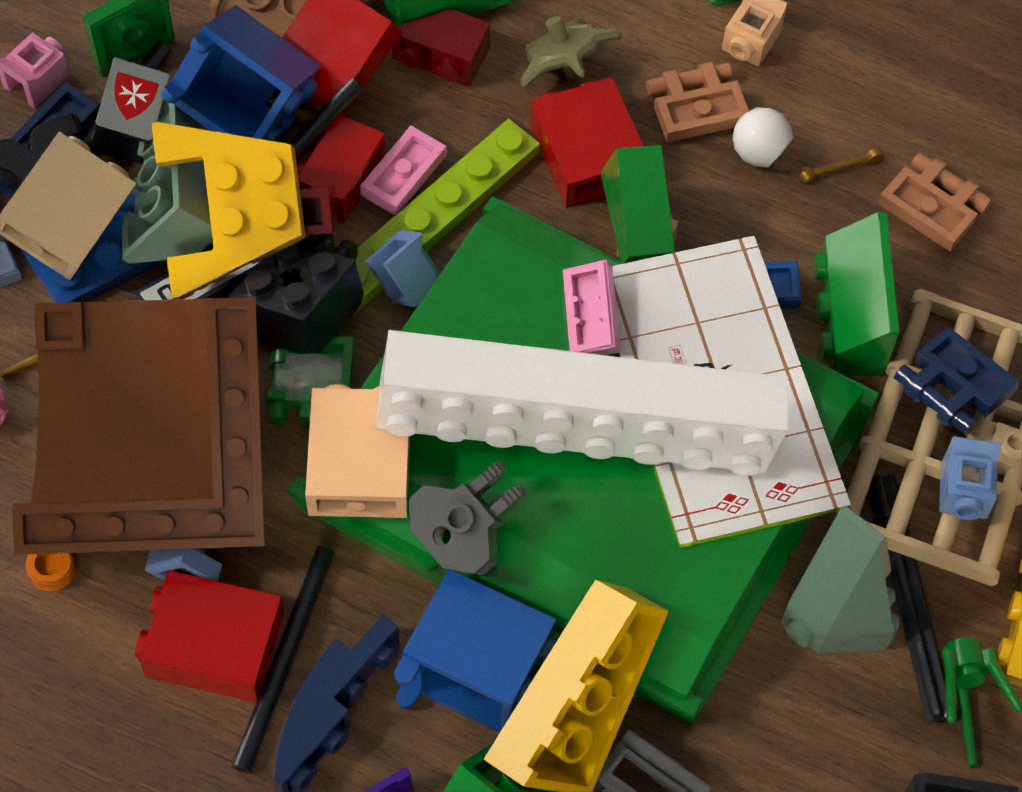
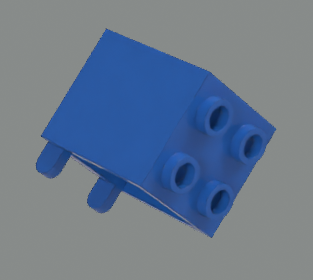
[161,5,322,142]
[394,569,558,733]

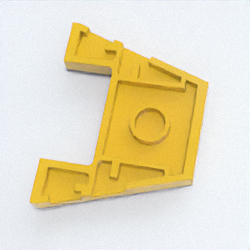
[151,122,305,299]

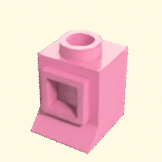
[0,32,70,109]

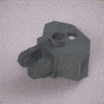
[409,461,527,575]

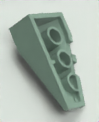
[122,99,213,264]
[780,506,900,654]

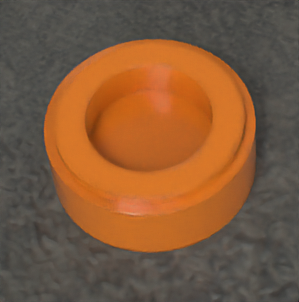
[25,553,76,592]

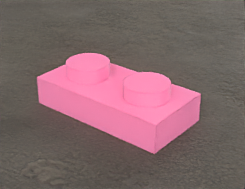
[360,125,447,215]

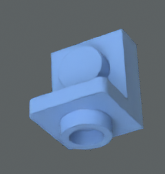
[145,548,222,581]

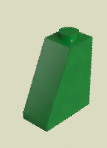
[601,145,675,264]

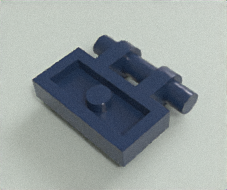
[894,327,1019,436]

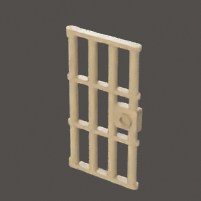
[830,289,1022,586]

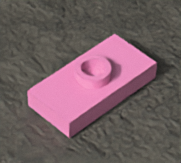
[563,259,621,356]

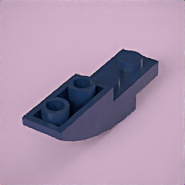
[274,614,400,792]

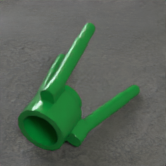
[942,637,1022,768]

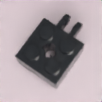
[229,233,364,359]

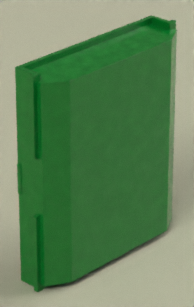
[287,196,879,727]

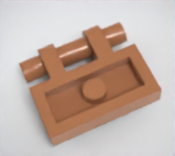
[646,62,749,143]
[878,152,993,252]

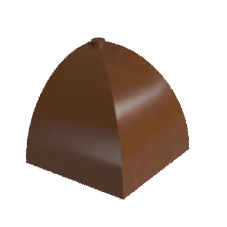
[12,297,265,555]

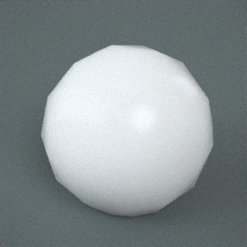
[732,107,794,168]

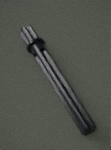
[869,474,947,722]

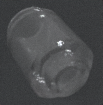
[276,354,342,401]

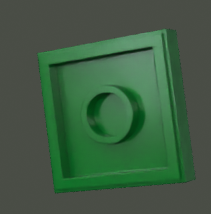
[82,0,175,77]

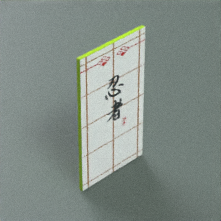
[613,236,851,548]

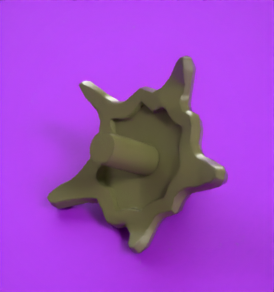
[521,16,622,89]

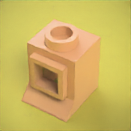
[721,0,787,67]

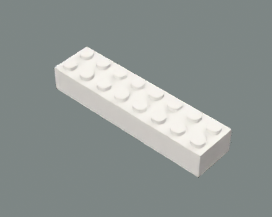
[375,330,788,476]

